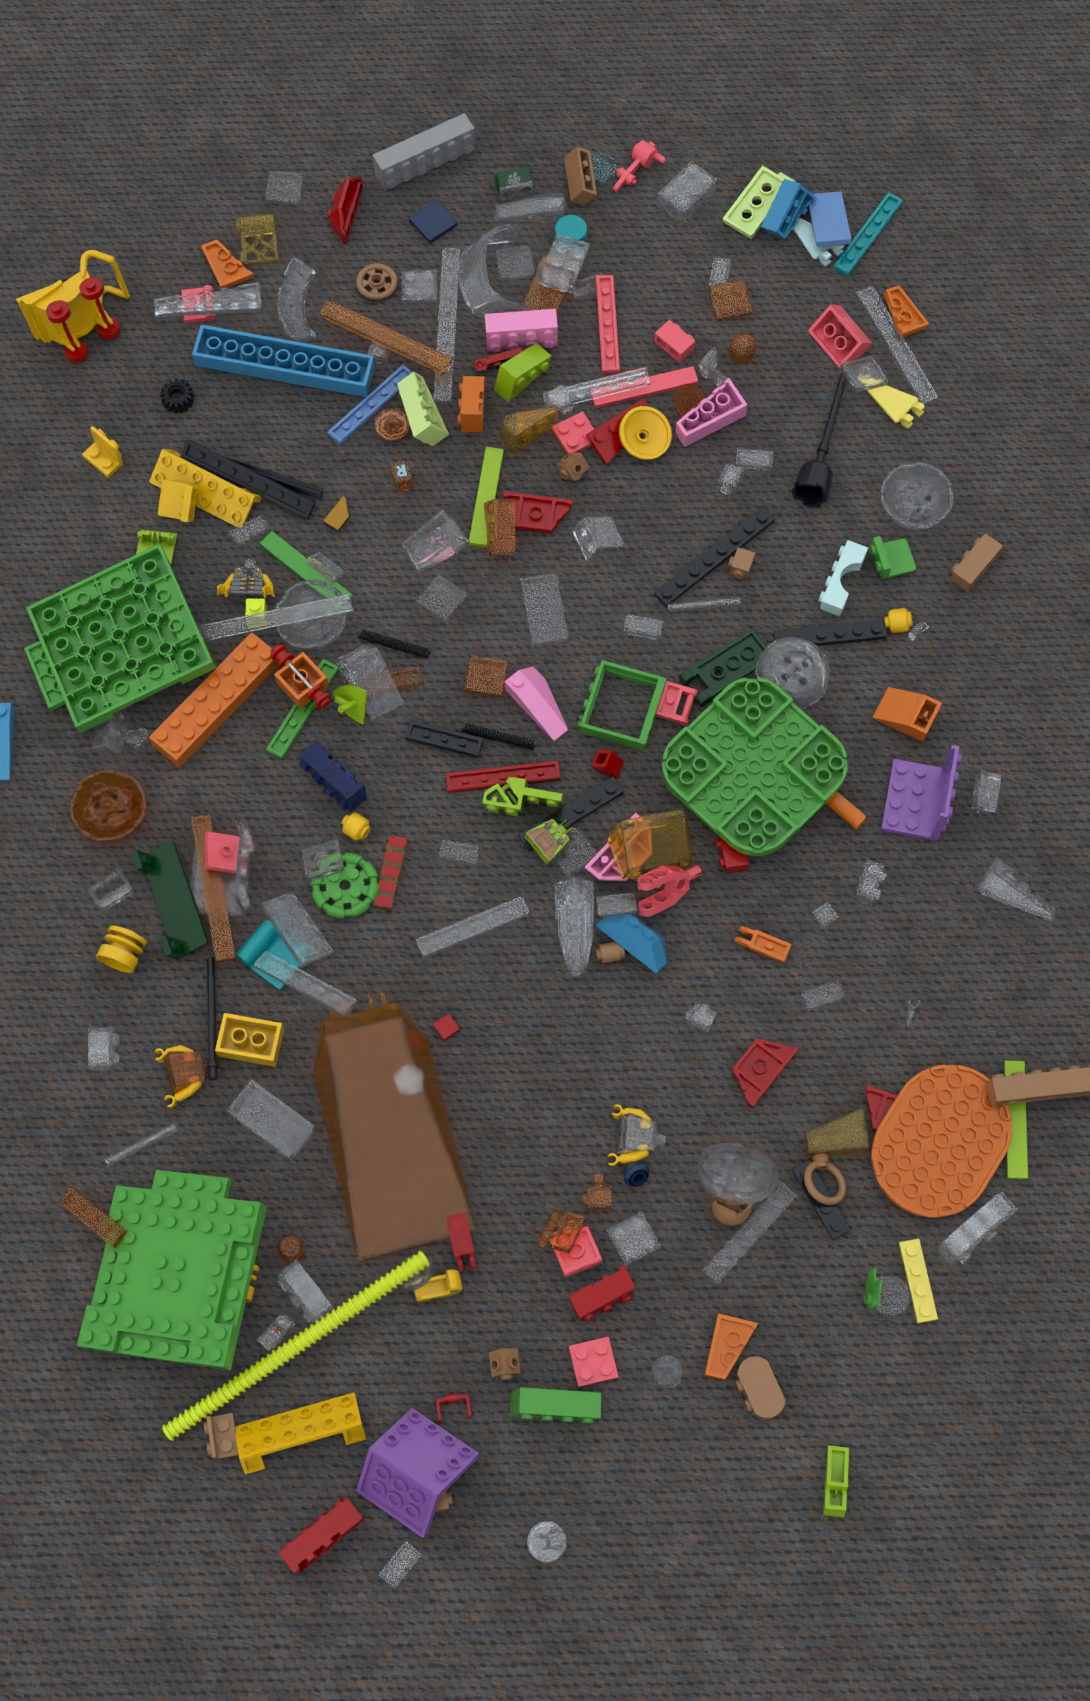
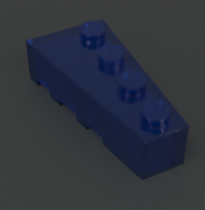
[298,741,367,813]

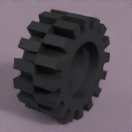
[160,378,194,414]

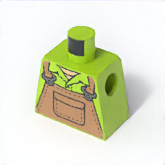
[525,819,573,865]

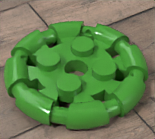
[310,852,379,919]

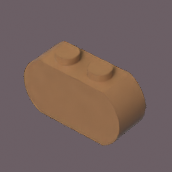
[735,1356,785,1420]

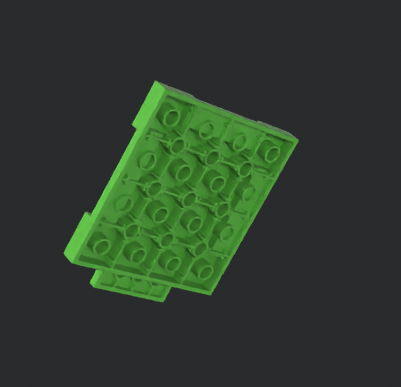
[24,543,217,733]
[77,1170,267,1370]

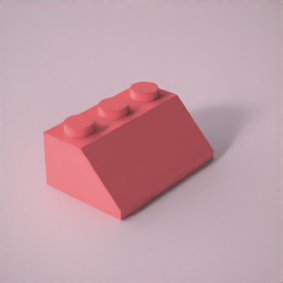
[808,305,872,369]

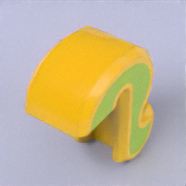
[413,1270,463,1302]

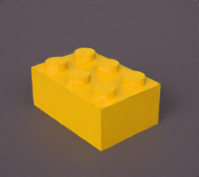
[215,1013,284,1067]

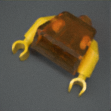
[155,1045,209,1108]

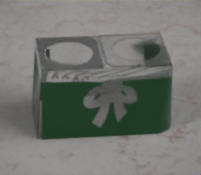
[495,167,533,200]

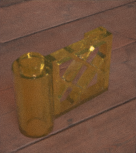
[235,212,279,266]

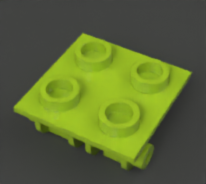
[136,529,177,564]

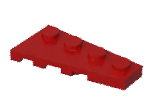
[585,398,649,465]

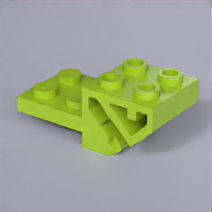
[483,777,564,816]

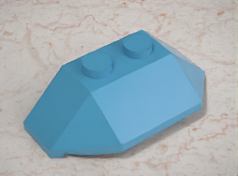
[596,914,667,973]

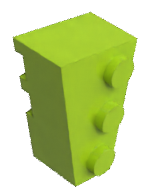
[493,343,551,403]

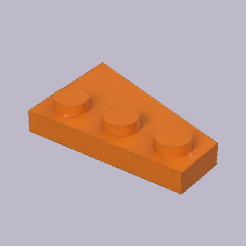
[201,240,254,290]

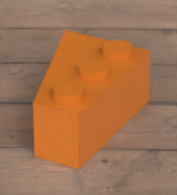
[458,376,485,432]

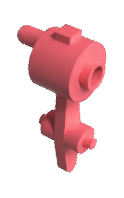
[613,140,666,192]

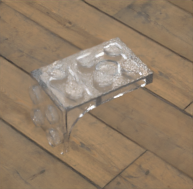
[538,234,590,293]

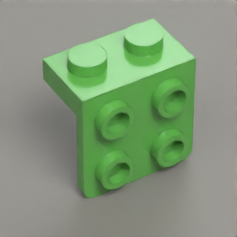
[870,536,916,580]

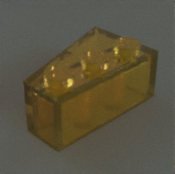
[804,1108,869,1157]

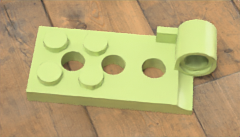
[723,165,796,239]

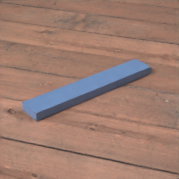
[327,364,412,445]

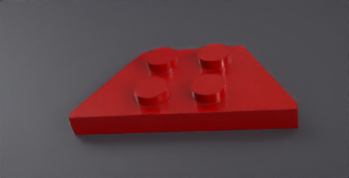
[503,491,573,533]
[732,1038,799,1108]
[865,1085,897,1131]

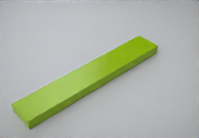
[469,447,504,548]
[1004,1060,1028,1180]

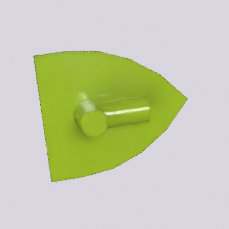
[332,685,367,725]

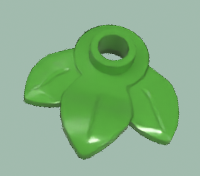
[864,1267,883,1309]

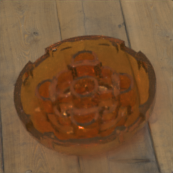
[69,769,147,843]

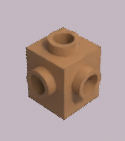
[557,452,590,481]
[489,1348,521,1381]

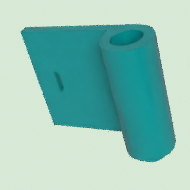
[235,919,310,991]

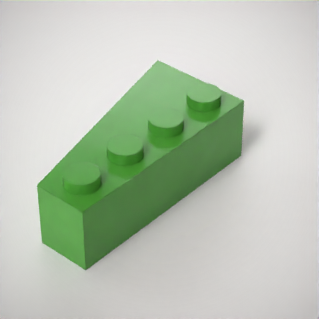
[510,1387,601,1424]

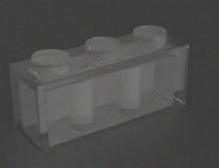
[277,1259,334,1324]

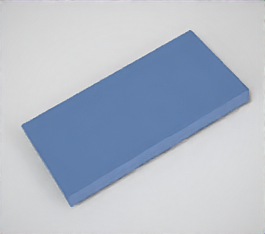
[808,191,852,247]

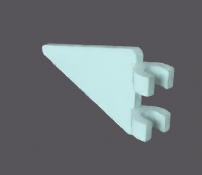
[793,217,844,266]

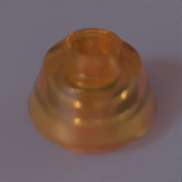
[278,1235,305,1263]

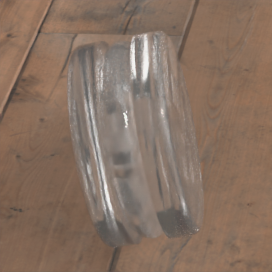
[527,1521,567,1563]

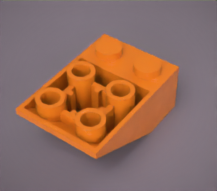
[872,687,942,742]

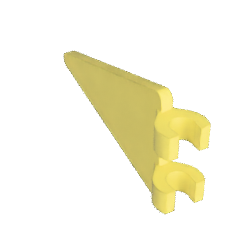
[857,375,925,429]

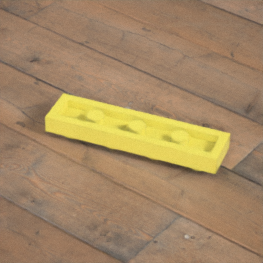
[898,1239,938,1324]

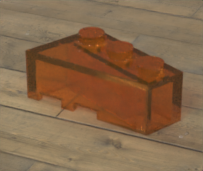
[484,499,515,557]

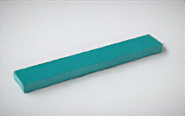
[833,192,903,277]

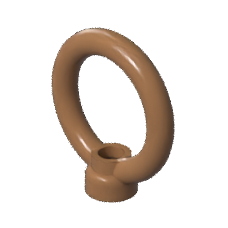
[804,1153,847,1205]

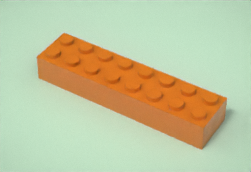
[149,632,279,768]

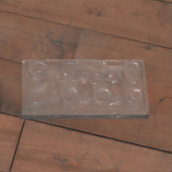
[260,891,334,968]

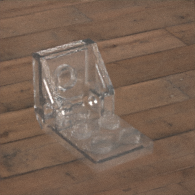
[335,643,404,721]

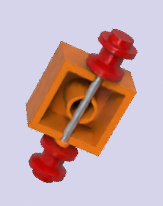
[270,645,331,709]

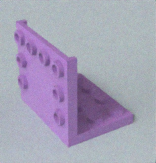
[881,745,962,841]
[356,1408,479,1538]

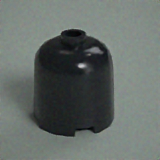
[792,460,833,507]

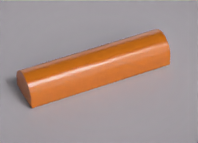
[826,792,866,830]

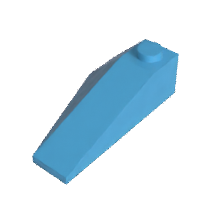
[0,703,16,781]

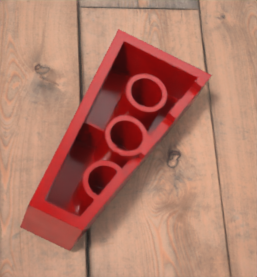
[278,1498,365,1575]

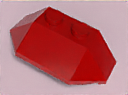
[327,176,363,244]

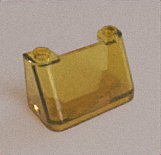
[607,809,693,879]

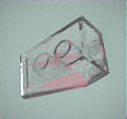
[402,509,470,572]

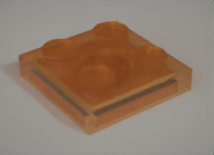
[709,279,752,321]
[465,655,508,698]

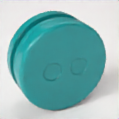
[555,215,587,250]

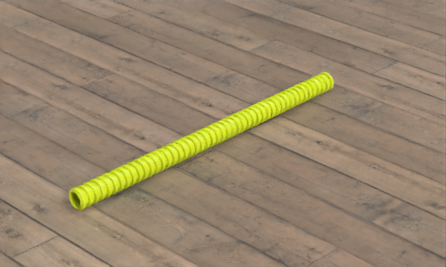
[162,1250,430,1441]

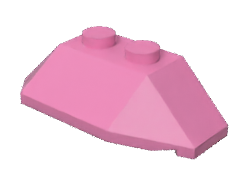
[585,813,652,881]

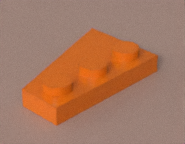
[884,285,929,338]
[705,1314,758,1380]

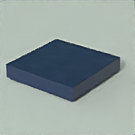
[409,199,458,244]

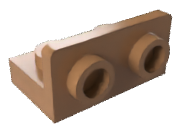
[204,1413,239,1460]

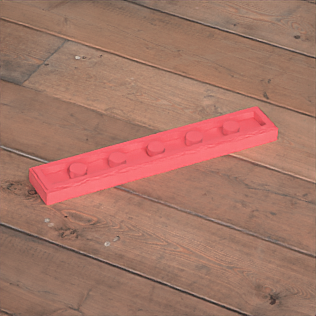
[595,275,620,374]
[591,366,698,409]

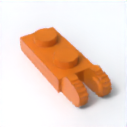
[734,926,792,963]

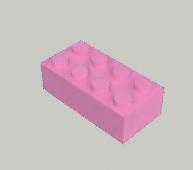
[485,309,558,352]

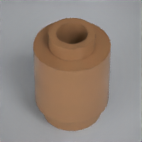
[595,942,625,964]

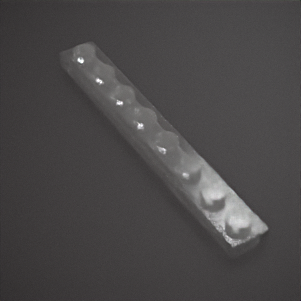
[856,286,939,406]

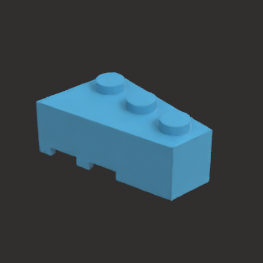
[761,179,817,239]

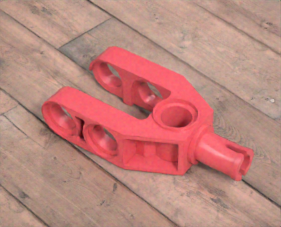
[637,865,702,917]

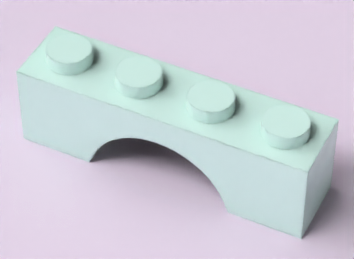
[818,540,868,616]

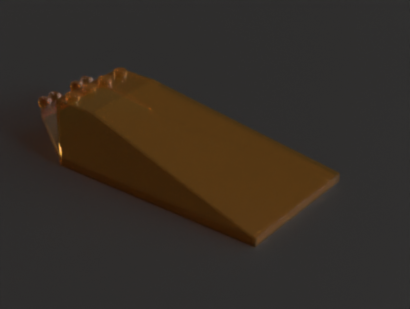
[313,991,477,1262]

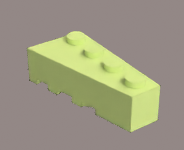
[397,372,449,446]

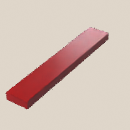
[446,761,561,793]

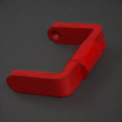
[436,1393,472,1423]

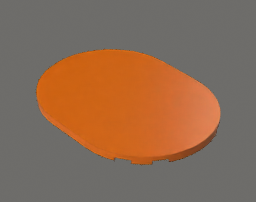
[871,1064,1012,1218]

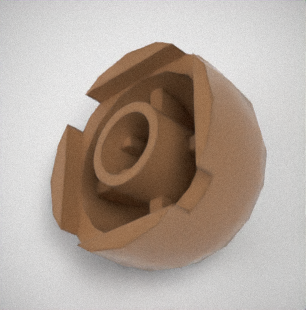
[711,1187,753,1226]

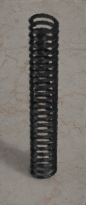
[358,629,430,659]
[462,723,536,751]

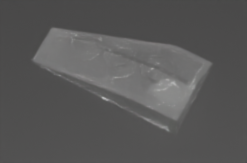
[495,192,566,223]
[978,856,1056,921]

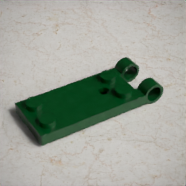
[678,629,775,707]

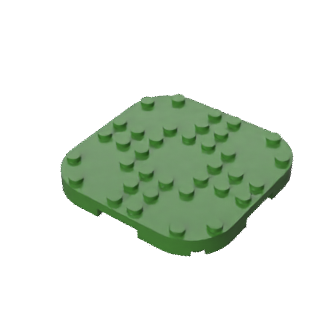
[662,677,848,856]

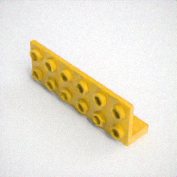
[149,449,262,529]
[235,1393,367,1475]

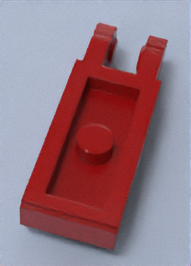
[445,1212,476,1272]

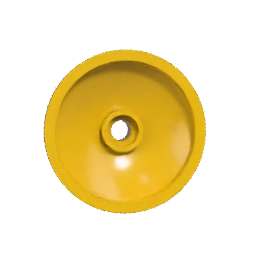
[619,406,672,460]

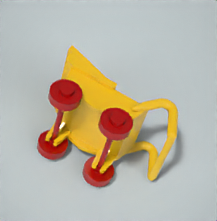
[16,250,130,362]

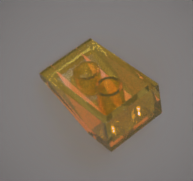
[501,405,558,455]

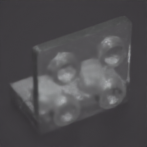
[572,516,625,560]

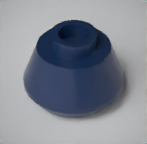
[623,1161,650,1187]

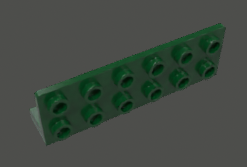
[131,840,209,960]

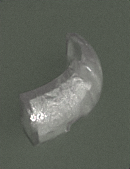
[277,256,317,343]

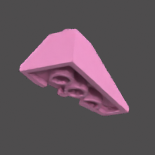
[505,667,568,742]

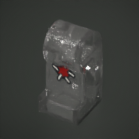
[257,1313,296,1354]

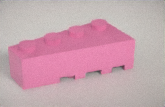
[675,378,747,447]

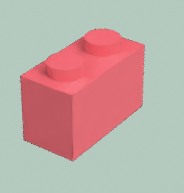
[654,320,695,363]

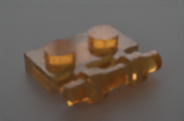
[538,1209,586,1254]

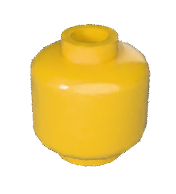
[885,608,913,633]
[341,813,371,841]

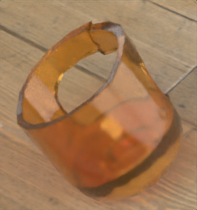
[729,333,756,364]

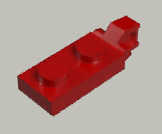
[474,348,523,372]

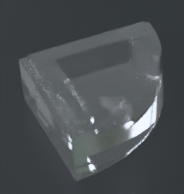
[907,622,929,641]

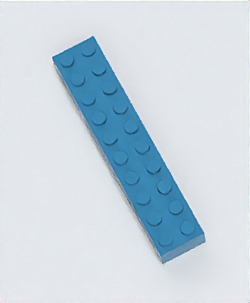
[192,325,375,397]

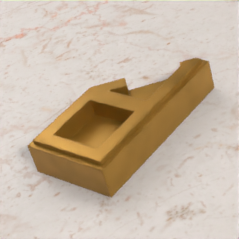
[323,496,349,533]

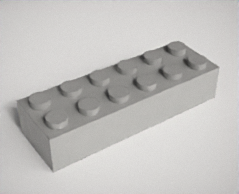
[372,113,475,191]

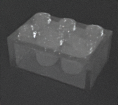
[657,161,718,225]

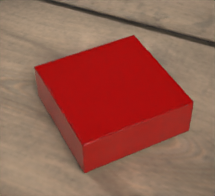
[433,1013,460,1041]

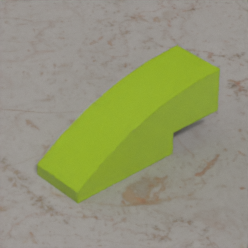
[823,1445,849,1517]

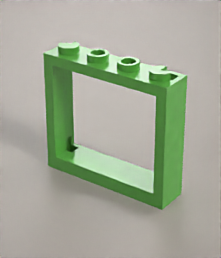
[577,660,666,751]

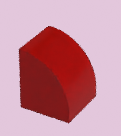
[591,750,624,778]

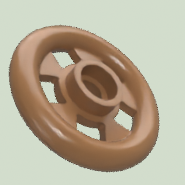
[356,263,398,300]

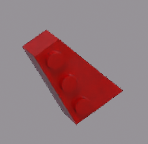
[569,1265,635,1322]

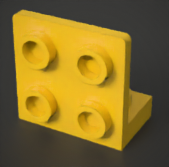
[82,426,123,478]
[158,479,198,522]

